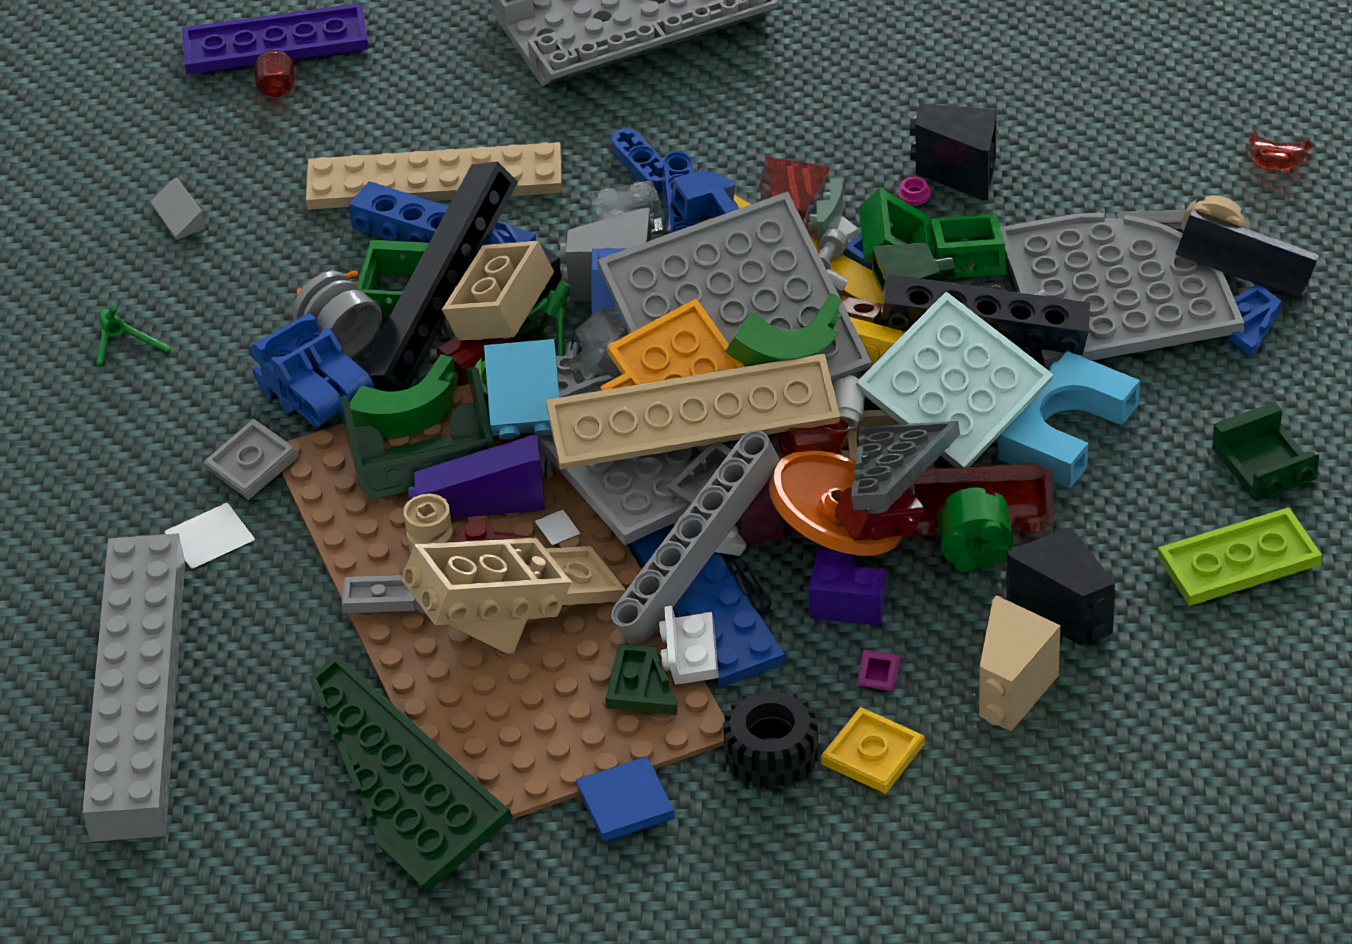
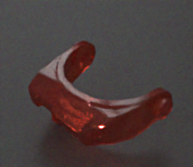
[1249,130,1313,170]

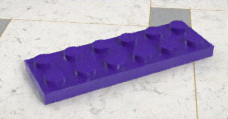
[182,3,369,74]

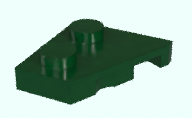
[605,644,678,715]

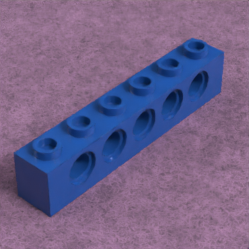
[349,181,536,243]

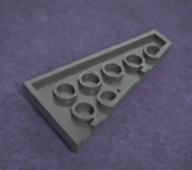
[851,421,960,514]

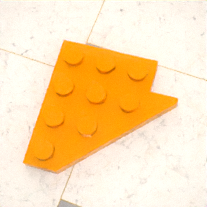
[600,298,745,391]

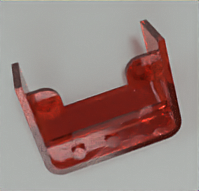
[909,463,1054,535]

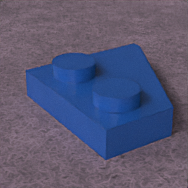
[1224,284,1281,357]

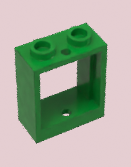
[859,187,935,264]
[931,214,1006,279]
[357,240,429,319]

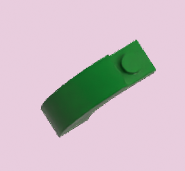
[725,293,843,366]
[349,354,458,439]

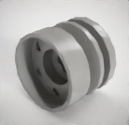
[292,271,382,358]

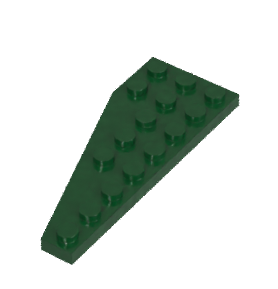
[309,654,514,893]

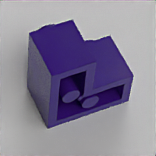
[808,544,887,626]

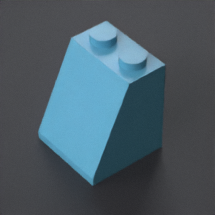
[484,339,560,439]

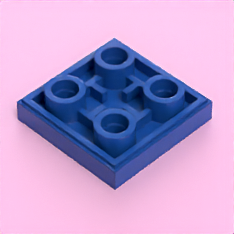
[576,756,675,842]

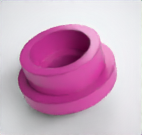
[898,177,930,206]

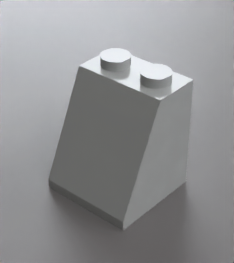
[560,208,652,301]

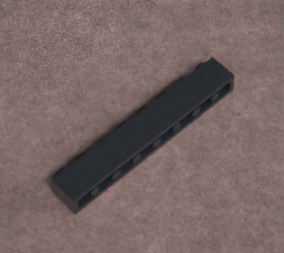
[362,161,518,392]

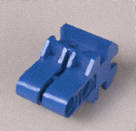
[248,313,375,427]

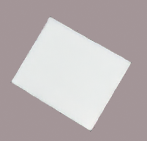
[535,510,581,545]

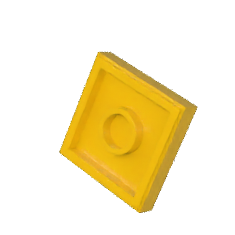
[821,707,925,794]

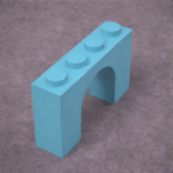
[995,351,1140,489]

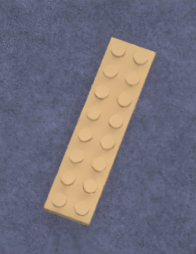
[306,142,562,210]
[546,354,840,470]

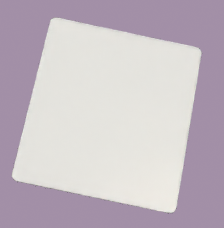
[165,503,255,569]

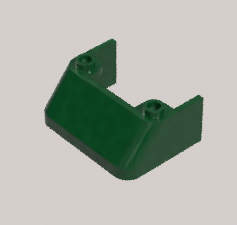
[338,367,495,498]

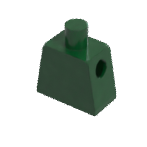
[872,243,955,295]

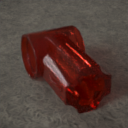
[778,418,850,456]

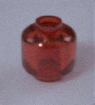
[254,50,295,97]

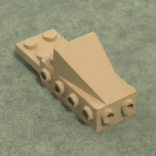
[401,538,626,654]

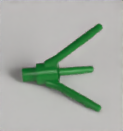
[525,280,572,356]
[96,305,171,366]

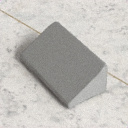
[150,177,205,240]

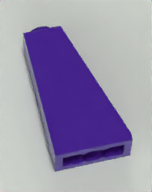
[408,435,545,519]

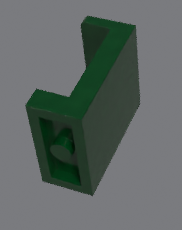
[1212,401,1319,502]

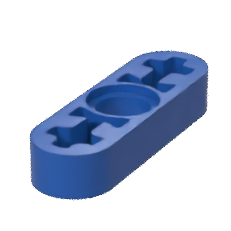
[612,128,664,193]

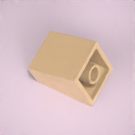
[979,596,1060,732]

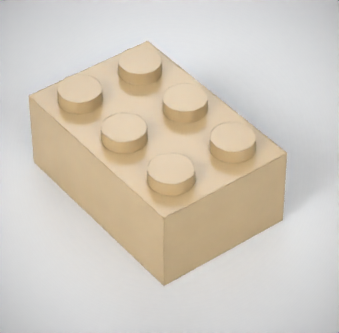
[442,241,554,341]

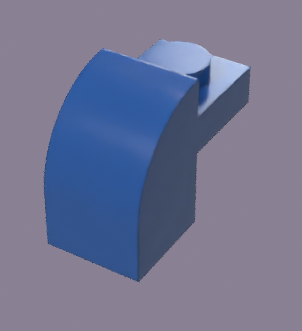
[672,171,739,223]

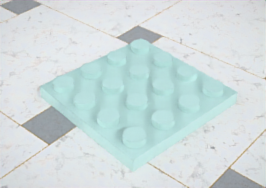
[856,292,1054,473]

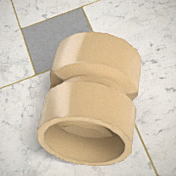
[404,494,454,552]

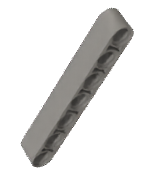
[611,430,779,645]

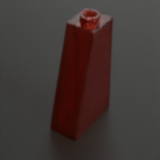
[759,156,829,227]

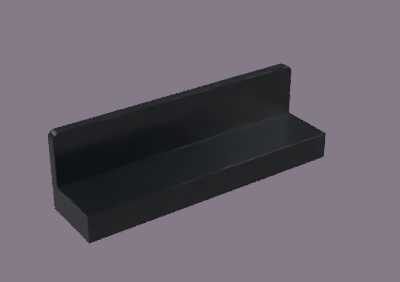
[1175,209,1319,300]

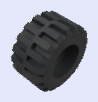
[723,688,819,790]

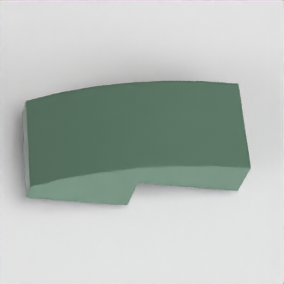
[810,178,843,247]

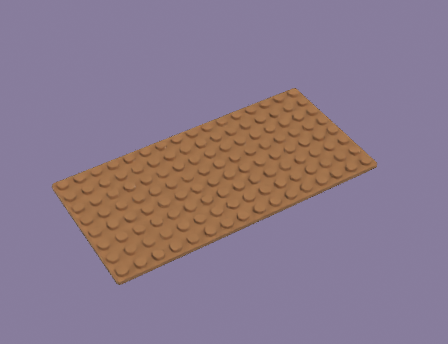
[281,383,725,820]

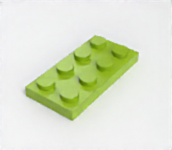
[1158,507,1322,606]

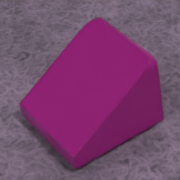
[857,649,902,692]

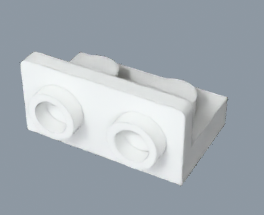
[659,606,719,685]

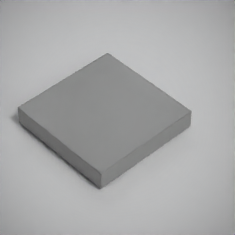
[203,419,299,500]

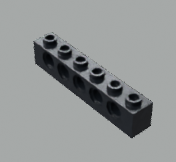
[880,274,1090,355]

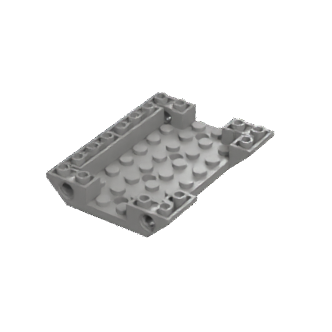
[490,0,778,87]

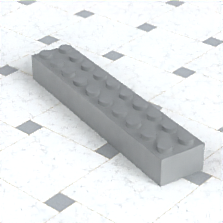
[82,533,185,842]

